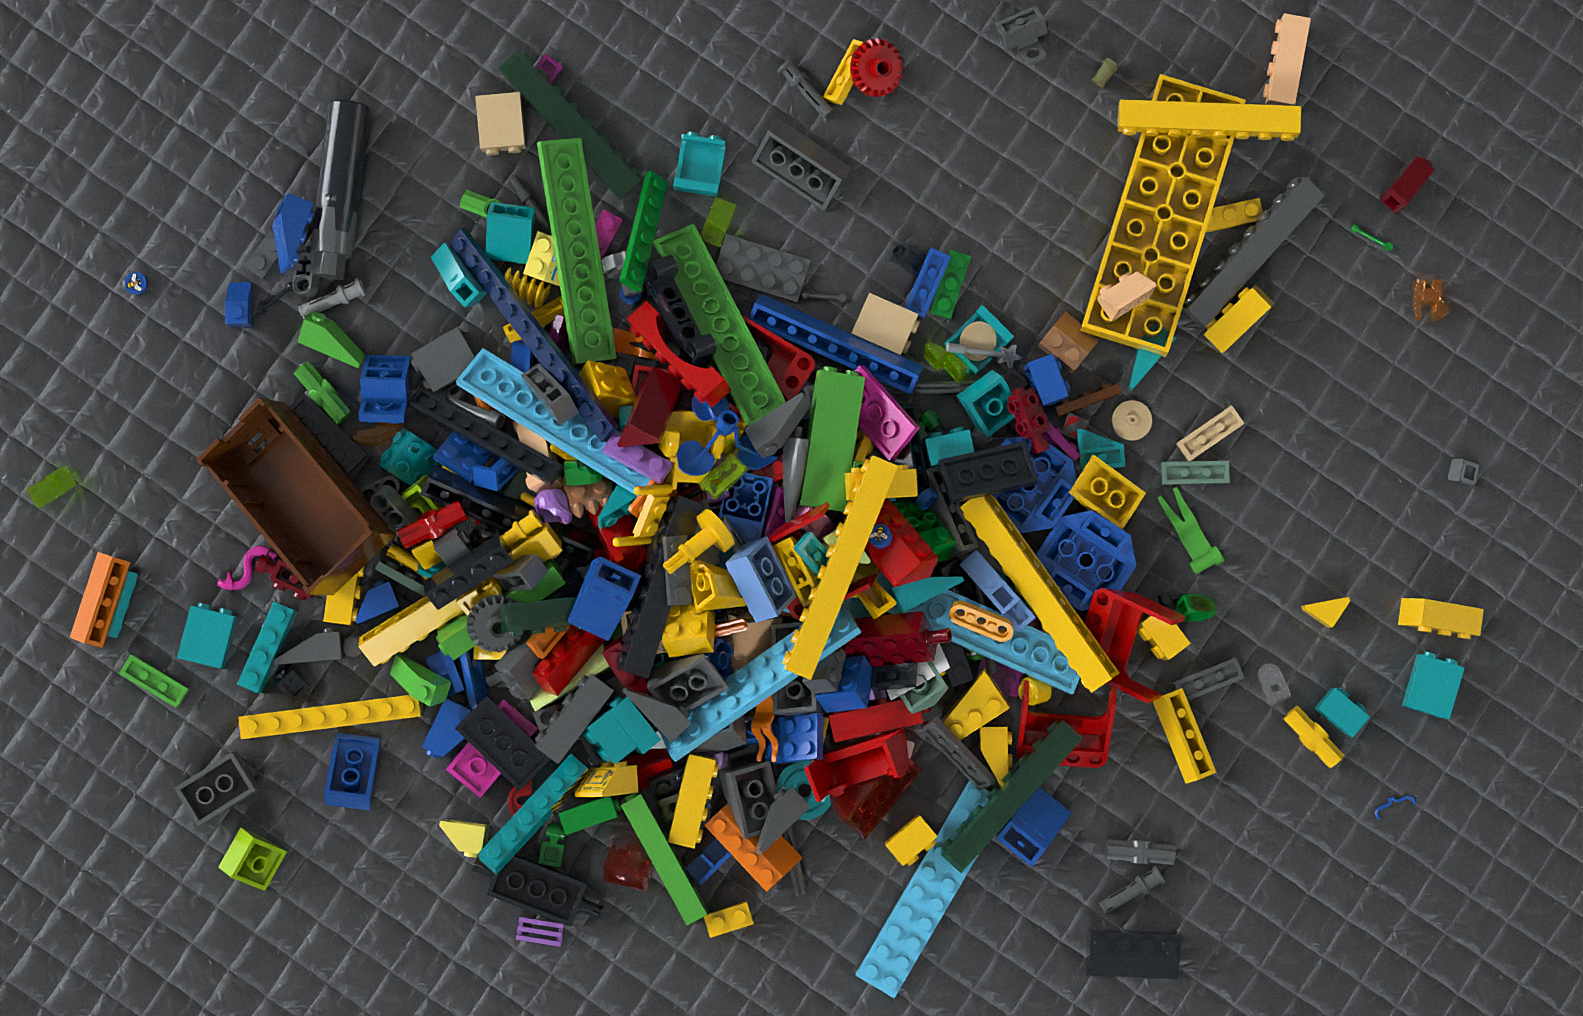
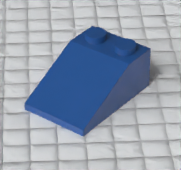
[324,733,381,810]

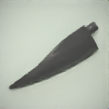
[782,427,809,523]

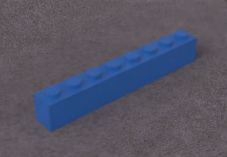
[749,294,925,394]

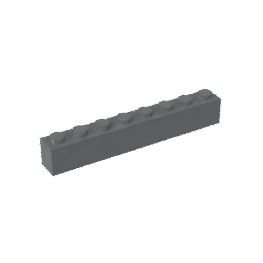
[1182,177,1325,327]

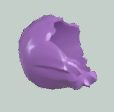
[534,489,573,524]

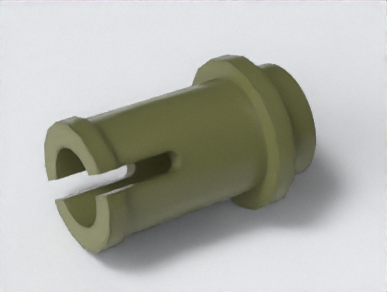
[1092,58,1118,88]

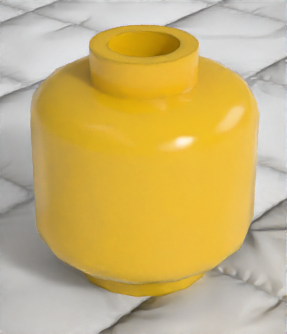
[1018,676,1052,706]

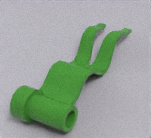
[1157,487,1224,575]

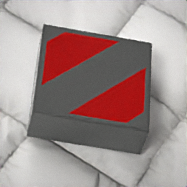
[1061,413,1089,441]

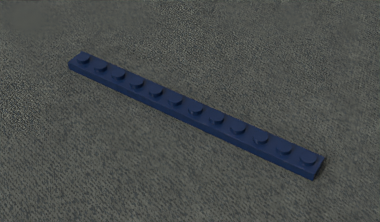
[449,228,619,442]

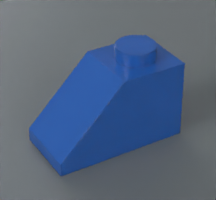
[225,282,253,327]
[356,580,402,624]

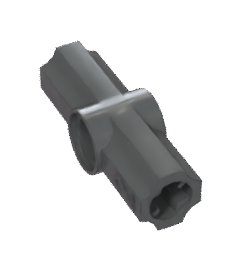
[1105,839,1176,865]

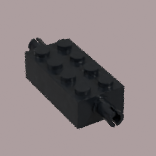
[472,854,604,927]

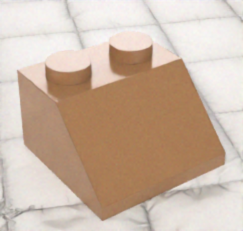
[1038,311,1100,373]

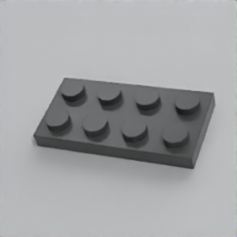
[716,234,811,303]

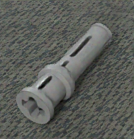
[298,277,366,319]

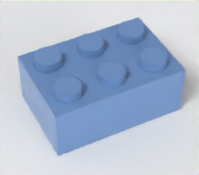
[725,536,798,623]

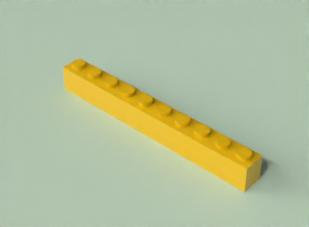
[782,456,898,680]
[960,494,1119,693]
[358,521,562,667]

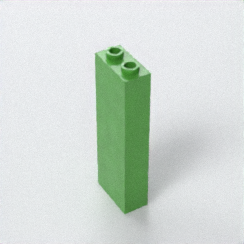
[798,366,865,512]
[436,559,566,661]
[621,793,708,925]

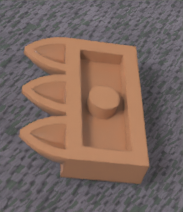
[563,477,613,518]

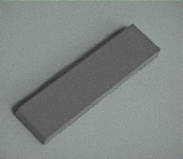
[920,717,996,790]

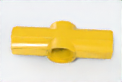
[1283,706,1345,768]

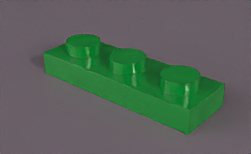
[929,249,971,320]

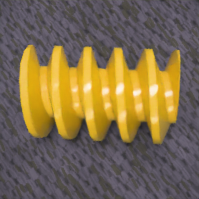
[504,267,551,309]

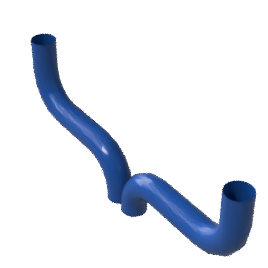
[1375,795,1417,820]

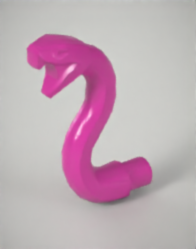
[217,545,279,590]

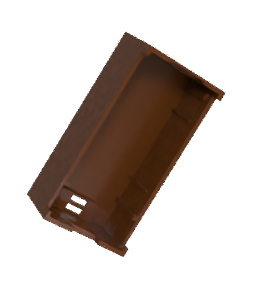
[196,398,396,596]

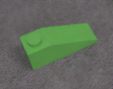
[297,312,366,368]
[390,653,451,706]

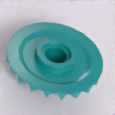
[776,761,834,820]

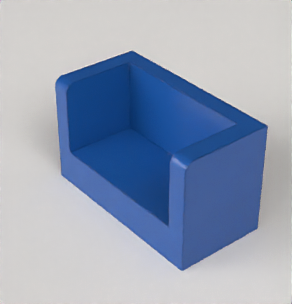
[472,455,520,491]

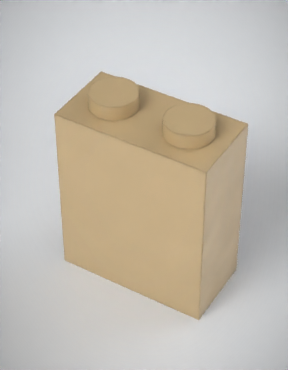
[476,92,527,155]
[851,293,920,356]

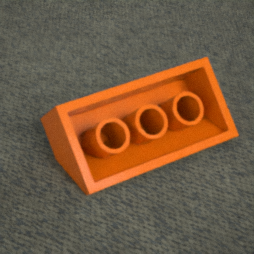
[704,804,803,892]

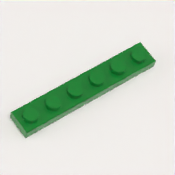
[619,170,668,292]

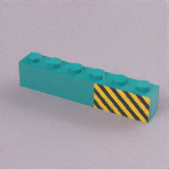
[478,754,588,875]

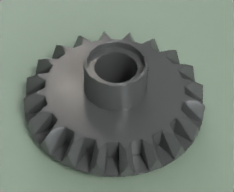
[467,595,526,653]

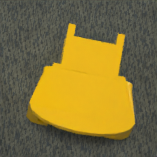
[658,411,727,491]

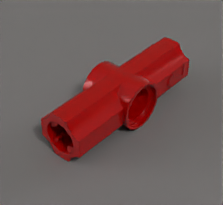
[397,500,467,549]

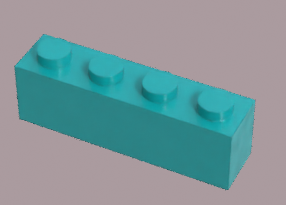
[237,601,299,693]

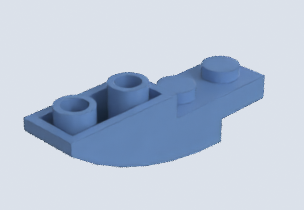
[959,550,1036,632]

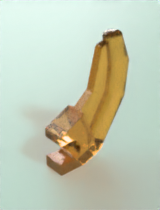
[352,422,402,446]

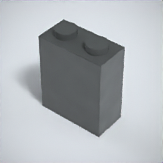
[411,327,475,394]
[495,626,543,700]

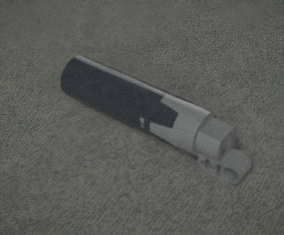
[292,100,371,298]

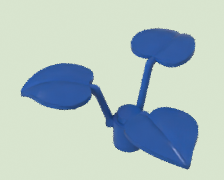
[677,396,778,476]

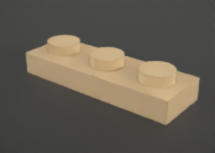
[1176,405,1245,461]

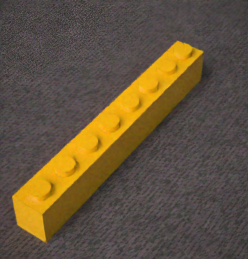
[1118,100,1301,141]
[238,695,424,739]

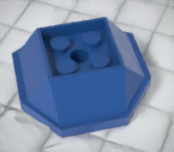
[993,437,1077,534]
[1036,510,1136,611]

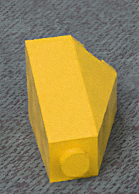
[689,560,746,611]

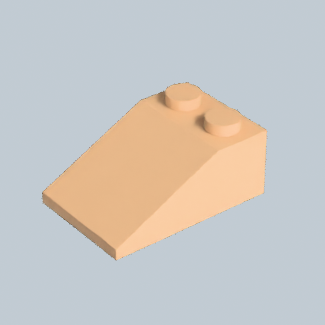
[1097,272,1157,322]

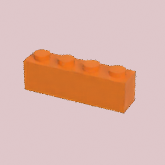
[70,552,131,648]

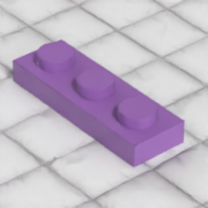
[602,432,673,484]

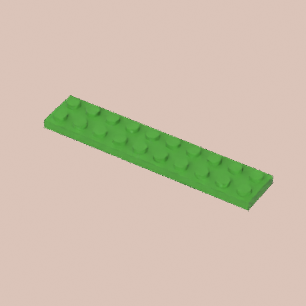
[537,138,617,365]
[653,223,786,427]

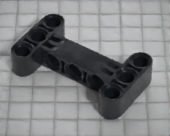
[641,255,717,368]

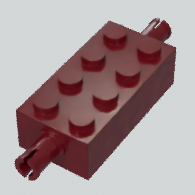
[841,611,952,667]

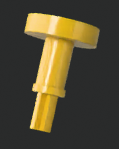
[663,509,735,574]

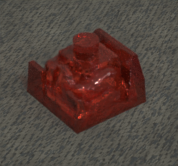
[603,844,652,892]

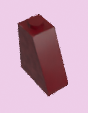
[1379,156,1435,214]

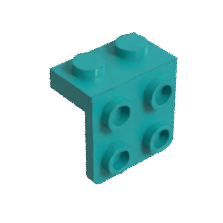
[379,428,441,486]

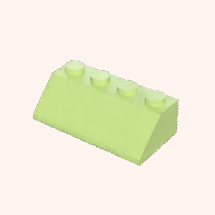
[530,643,611,711]

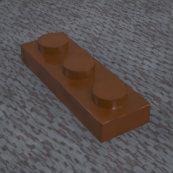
[1054,382,1122,418]

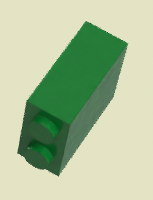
[558,796,622,835]

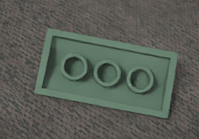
[900,661,949,714]

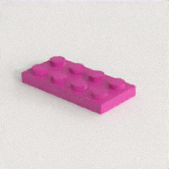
[855,365,920,461]
[446,700,538,798]

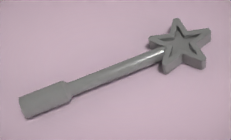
[946,343,1022,369]

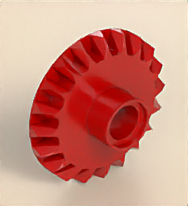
[850,39,904,97]

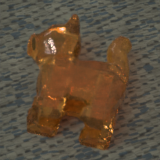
[1411,279,1450,322]

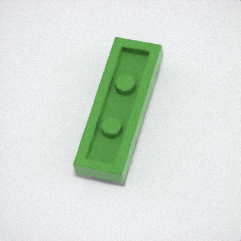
[119,654,190,708]

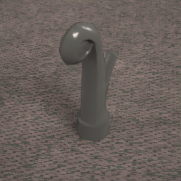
[445,383,505,430]

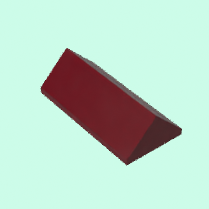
[617,366,683,447]

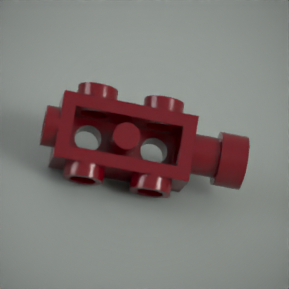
[1007,386,1050,455]
[255,554,318,601]

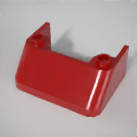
[804,728,909,802]

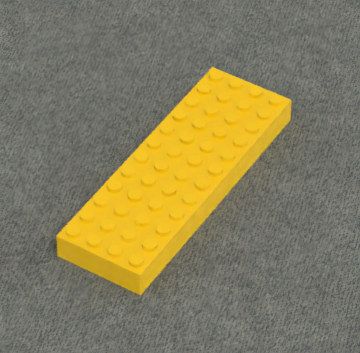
[1080,74,1246,357]

